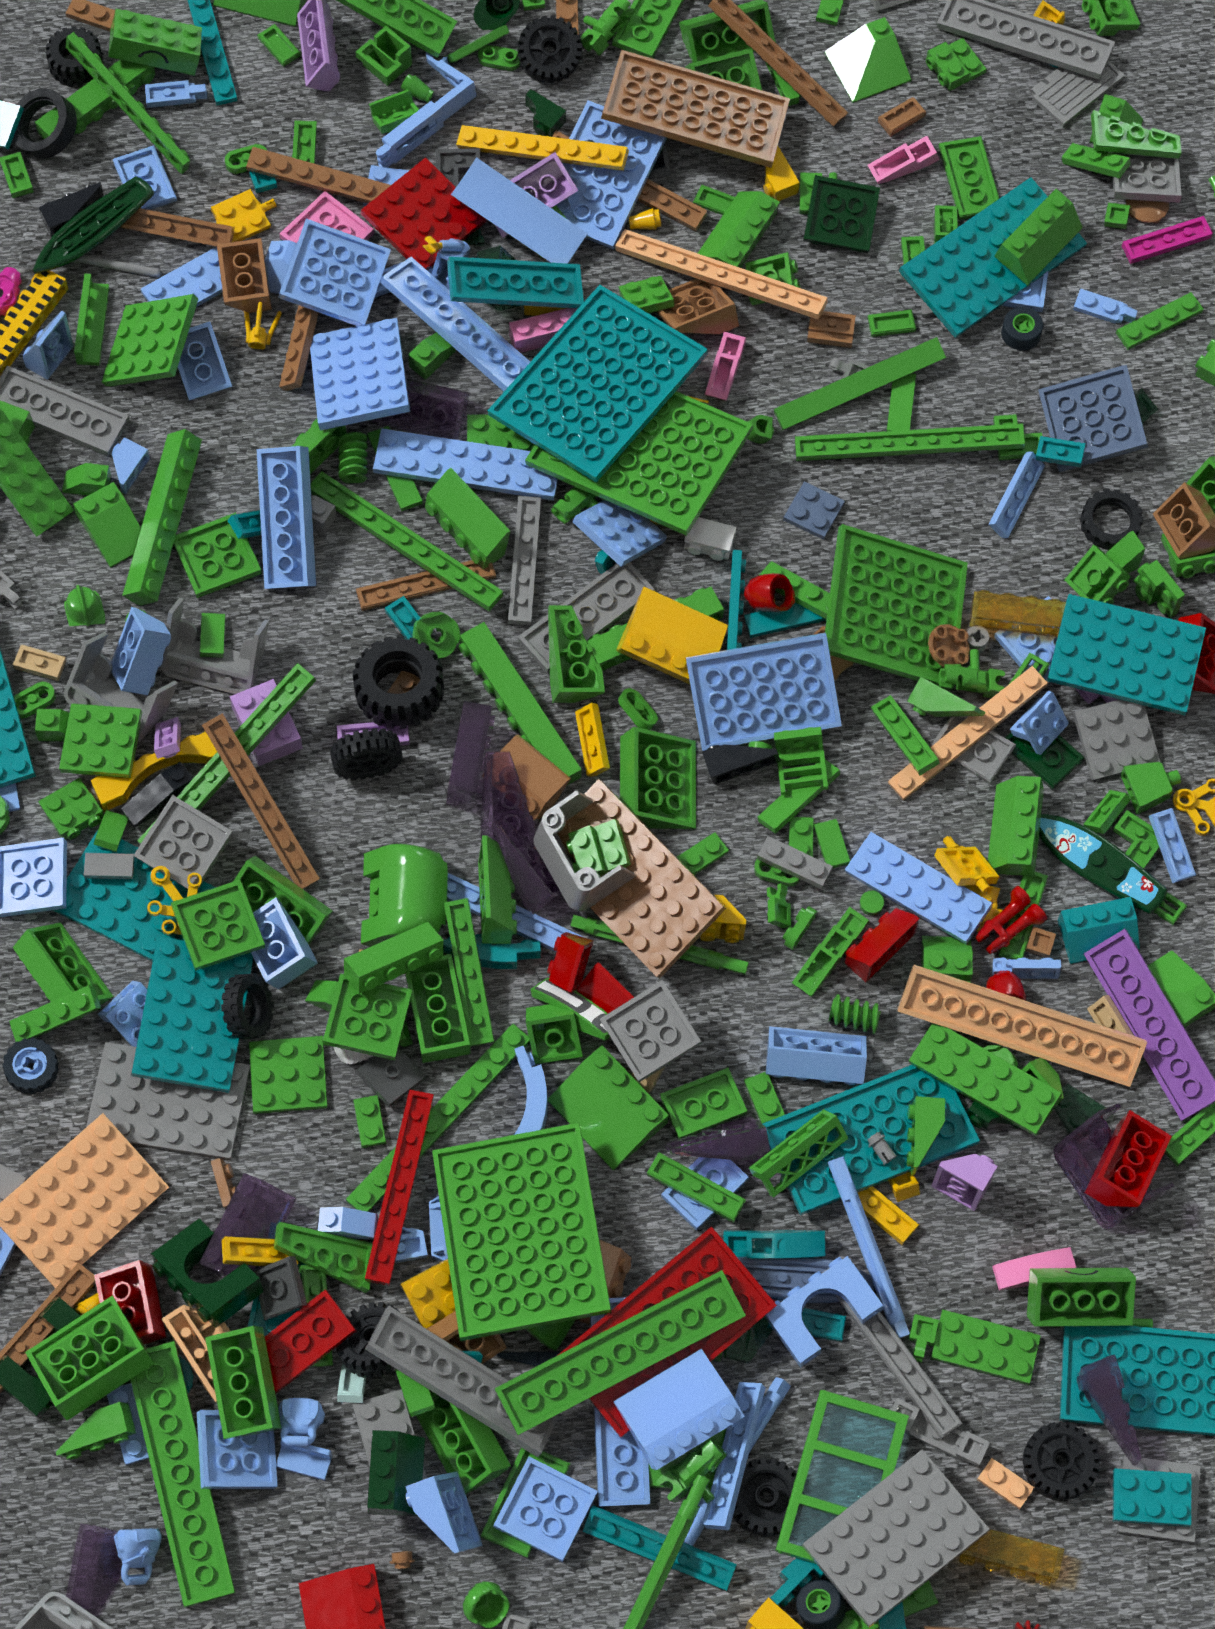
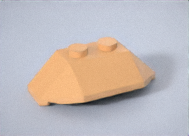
[162,1305,230,1403]

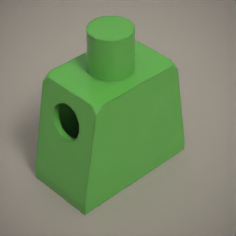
[1120,762,1181,814]

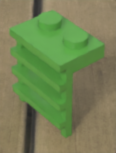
[774,727,828,795]

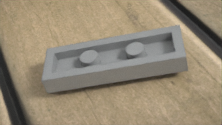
[757,836,833,889]

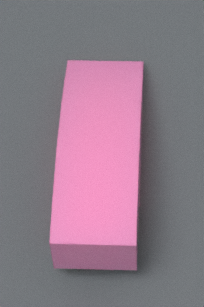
[868,136,940,184]
[705,332,746,401]
[992,1247,1076,1290]

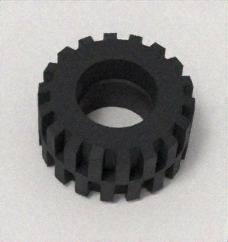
[46,26,103,87]

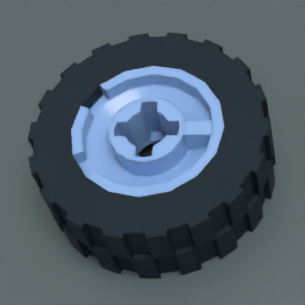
[2,1038,59,1095]

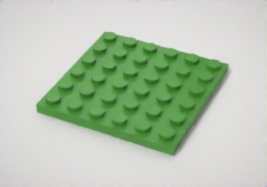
[825,524,968,690]

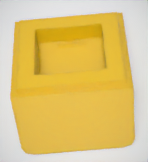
[888,1171,920,1202]

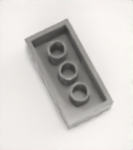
[352,1389,427,1480]

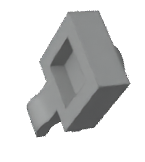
[828,358,870,379]
[0,570,22,610]

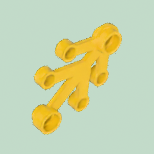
[1172,778,1215,836]
[147,866,202,936]

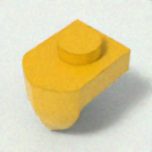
[1033,0,1065,25]

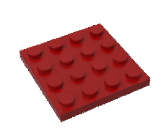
[361,157,487,270]

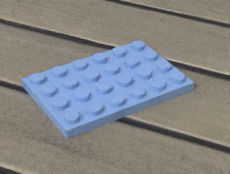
[556,100,667,250]
[310,318,410,430]
[686,633,842,751]

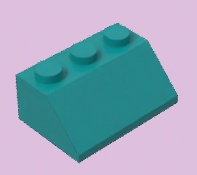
[1057,897,1140,964]

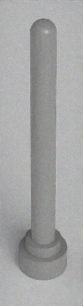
[73,255,161,278]

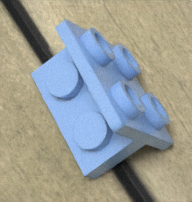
[1010,691,1069,755]

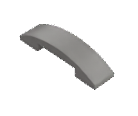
[887,1398,990,1466]

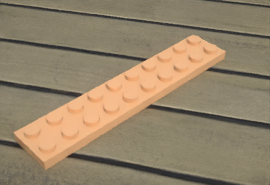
[898,965,1147,1087]

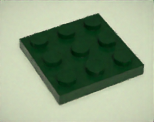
[803,175,880,253]

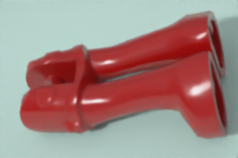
[975,886,1047,954]

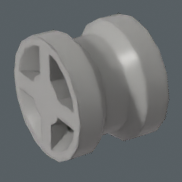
[967,626,989,653]

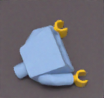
[423,236,471,290]

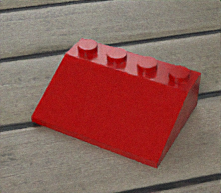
[298,1564,386,1629]

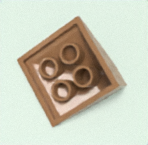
[656,278,739,334]

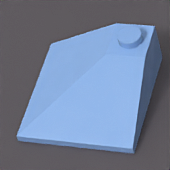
[406,1471,483,1553]

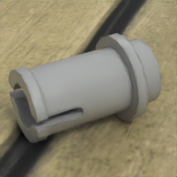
[867,1132,897,1165]

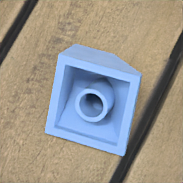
[265,240,297,294]

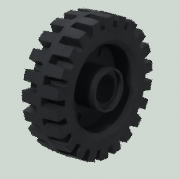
[517,15,582,83]
[330,728,403,781]
[336,1302,401,1378]
[1023,1422,1100,1501]
[733,1458,804,1537]

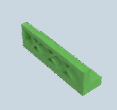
[74,273,110,366]
[749,1109,849,1197]

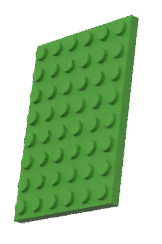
[525,391,753,536]
[432,1123,612,1341]

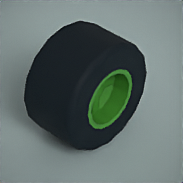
[1001,307,1044,351]
[796,1580,846,1629]

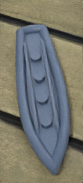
[737,1257,875,1303]

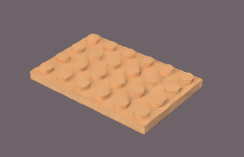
[0,1113,169,1288]

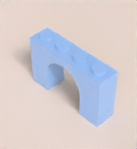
[765,1256,883,1368]

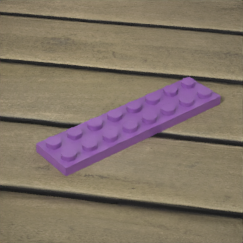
[1084,929,1215,1121]

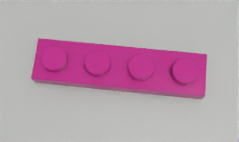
[1122,216,1213,264]

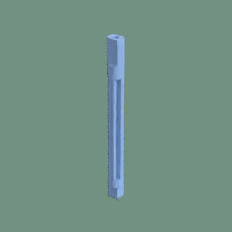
[827,1156,910,1338]
[684,1377,791,1546]

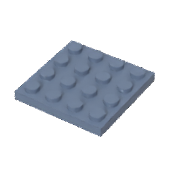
[1038,365,1148,472]

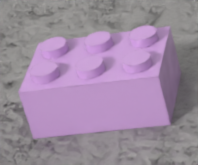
[230,679,302,766]

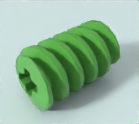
[339,432,367,483]
[828,994,881,1034]

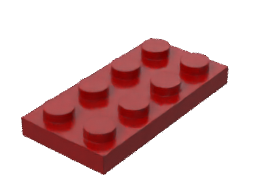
[265,1289,357,1394]

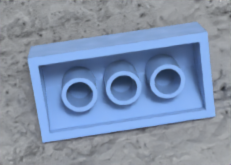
[766,1026,867,1085]

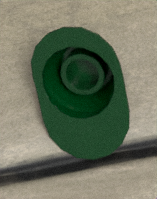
[473,0,520,30]

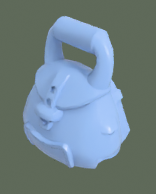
[278,1398,325,1447]
[114,1528,161,1586]

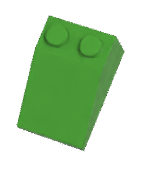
[73,482,141,568]

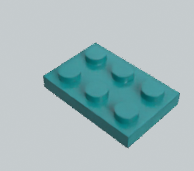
[1112,1468,1191,1527]

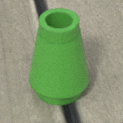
[400,74,434,103]

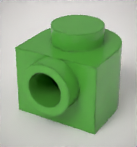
[747,415,774,444]

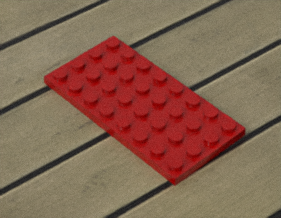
[557,1226,777,1438]

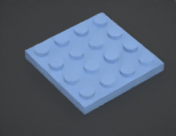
[278,218,391,326]

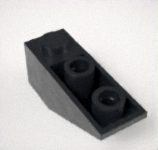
[39,182,104,237]

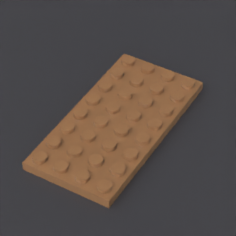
[601,50,790,168]
[534,779,726,979]

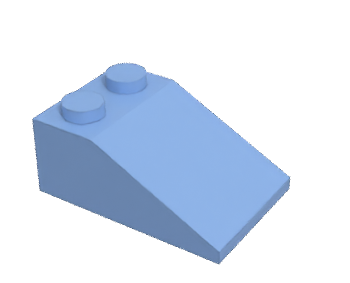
[23,311,73,380]
[178,321,232,400]
[251,897,318,989]

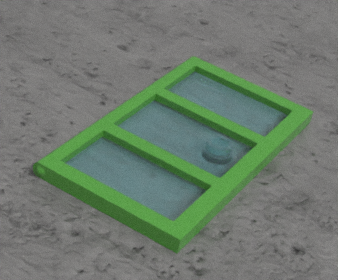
[775,1390,909,1564]

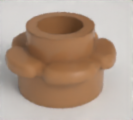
[389,1551,415,1569]

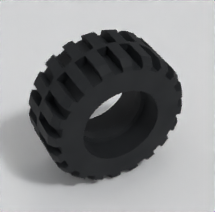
[353,636,444,729]

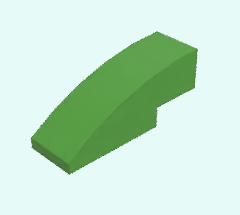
[395,1368,435,1417]

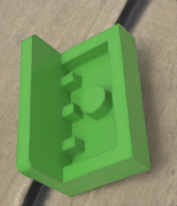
[369,89,419,134]

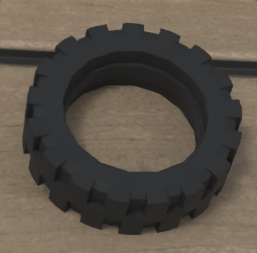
[1080,489,1143,550]
[221,973,274,1040]

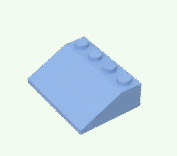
[613,1349,745,1470]

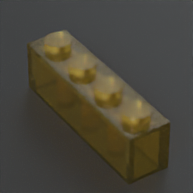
[969,590,1066,637]
[958,1529,1064,1585]

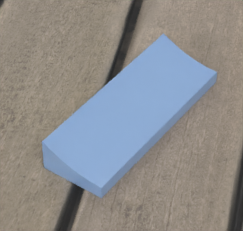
[451,157,588,264]
[256,446,316,589]

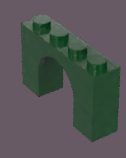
[151,1218,264,1328]
[0,1297,80,1416]

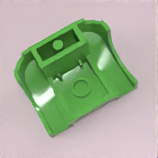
[361,844,448,947]

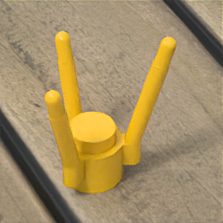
[244,302,282,349]

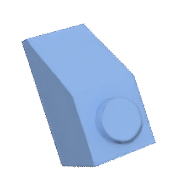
[112,437,150,494]
[318,1207,378,1240]

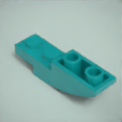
[443,934,541,969]
[723,1230,826,1258]
[770,1558,828,1607]

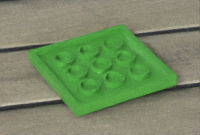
[102,294,198,387]

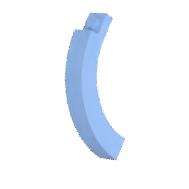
[514,1046,548,1135]

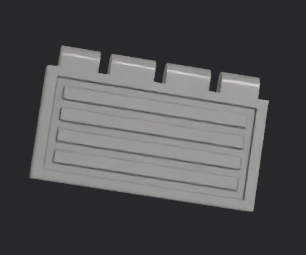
[1029,60,1125,127]

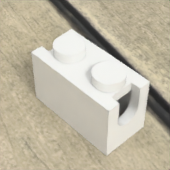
[684,517,736,561]

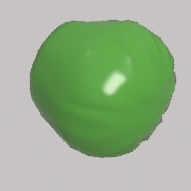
[463,1581,510,1629]

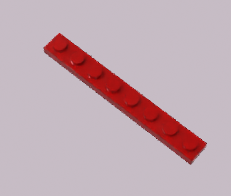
[365,1089,434,1286]

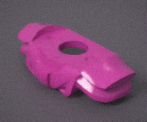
[0,267,22,316]

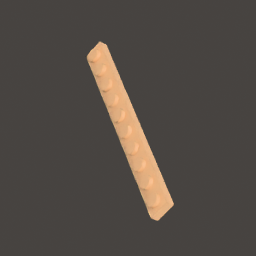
[615,229,828,320]

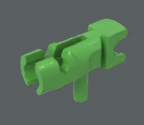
[581,0,635,56]
[551,486,598,524]
[938,649,1005,698]
[656,1438,727,1503]

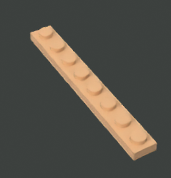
[888,666,1048,800]

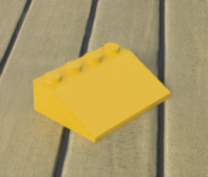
[616,587,728,684]

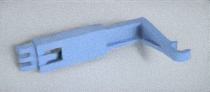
[376,52,476,167]

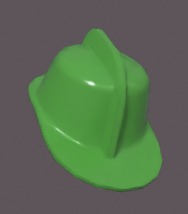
[64,585,105,626]

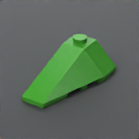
[548,605,605,703]

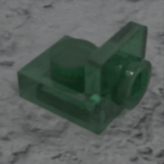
[1134,388,1158,423]

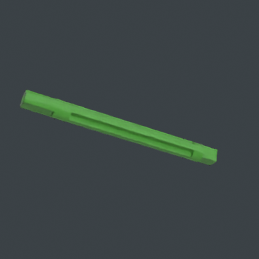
[570,915,748,975]
[623,1474,710,1629]

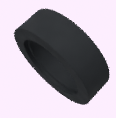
[13,88,77,158]

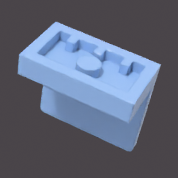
[98,981,147,1047]

